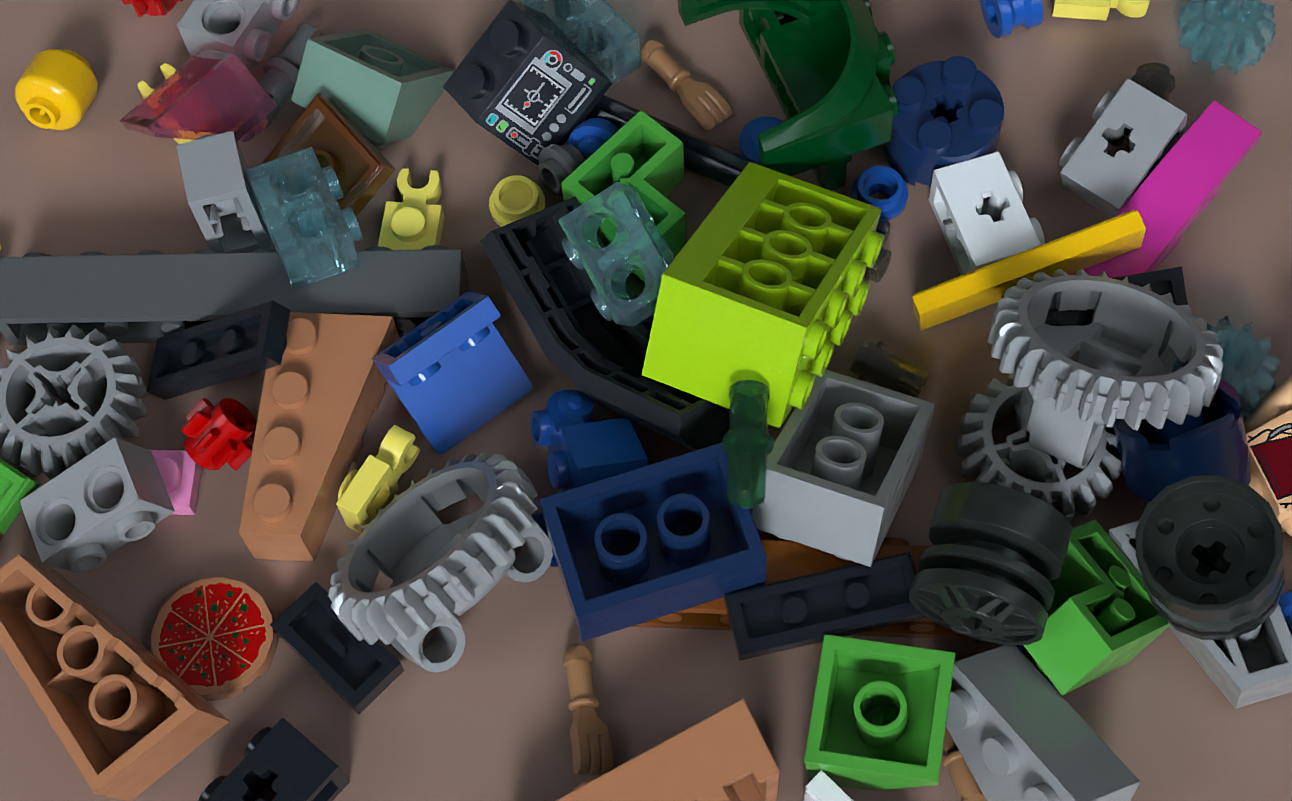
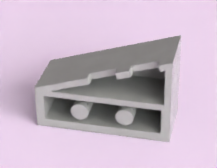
[1109,520,1292,709]
[946,645,1140,801]

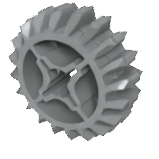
[0,324,147,479]
[956,373,1122,523]

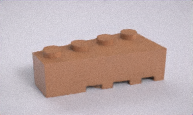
[238,312,400,562]
[0,554,230,801]
[556,699,779,801]

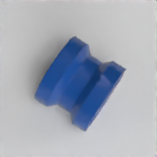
[980,0,1043,38]

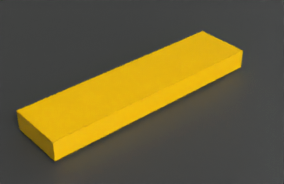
[912,210,1146,331]

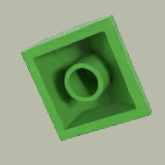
[804,634,955,791]

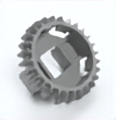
[988,268,1224,469]
[328,452,553,673]

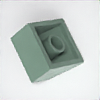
[291,28,454,147]

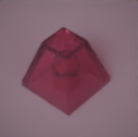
[120,49,277,142]

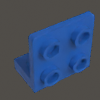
[372,290,533,454]

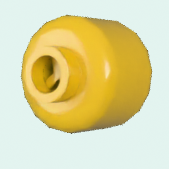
[15,49,98,131]

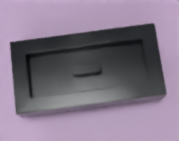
[270,582,405,715]

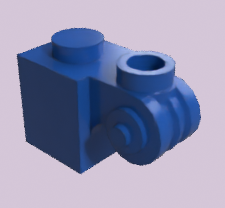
[530,389,648,492]

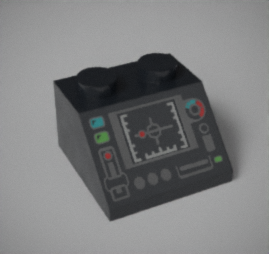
[443,0,613,166]

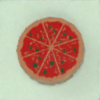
[151,577,278,701]

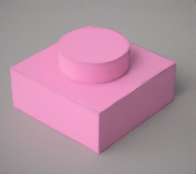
[150,450,202,515]

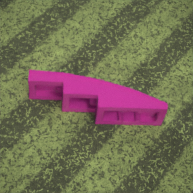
[1071,100,1262,278]

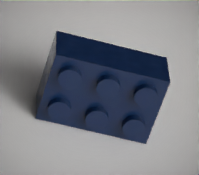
[539,442,767,642]

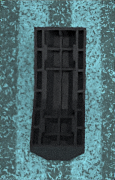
[480,197,746,451]

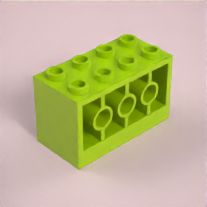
[642,162,884,428]

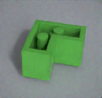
[561,110,687,284]
[1023,520,1171,696]

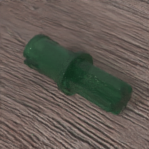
[722,380,774,509]

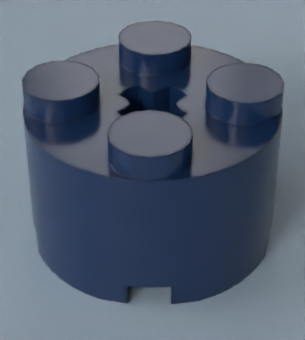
[884,56,1004,186]
[1113,379,1251,502]

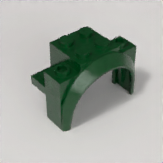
[678,0,898,191]

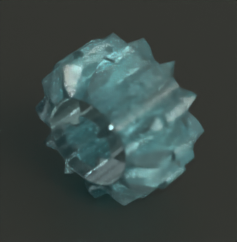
[1178,0,1276,75]
[1172,315,1280,417]

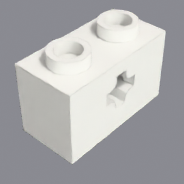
[929,152,1045,275]

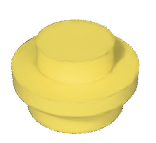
[489,175,546,227]

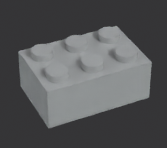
[752,370,935,567]

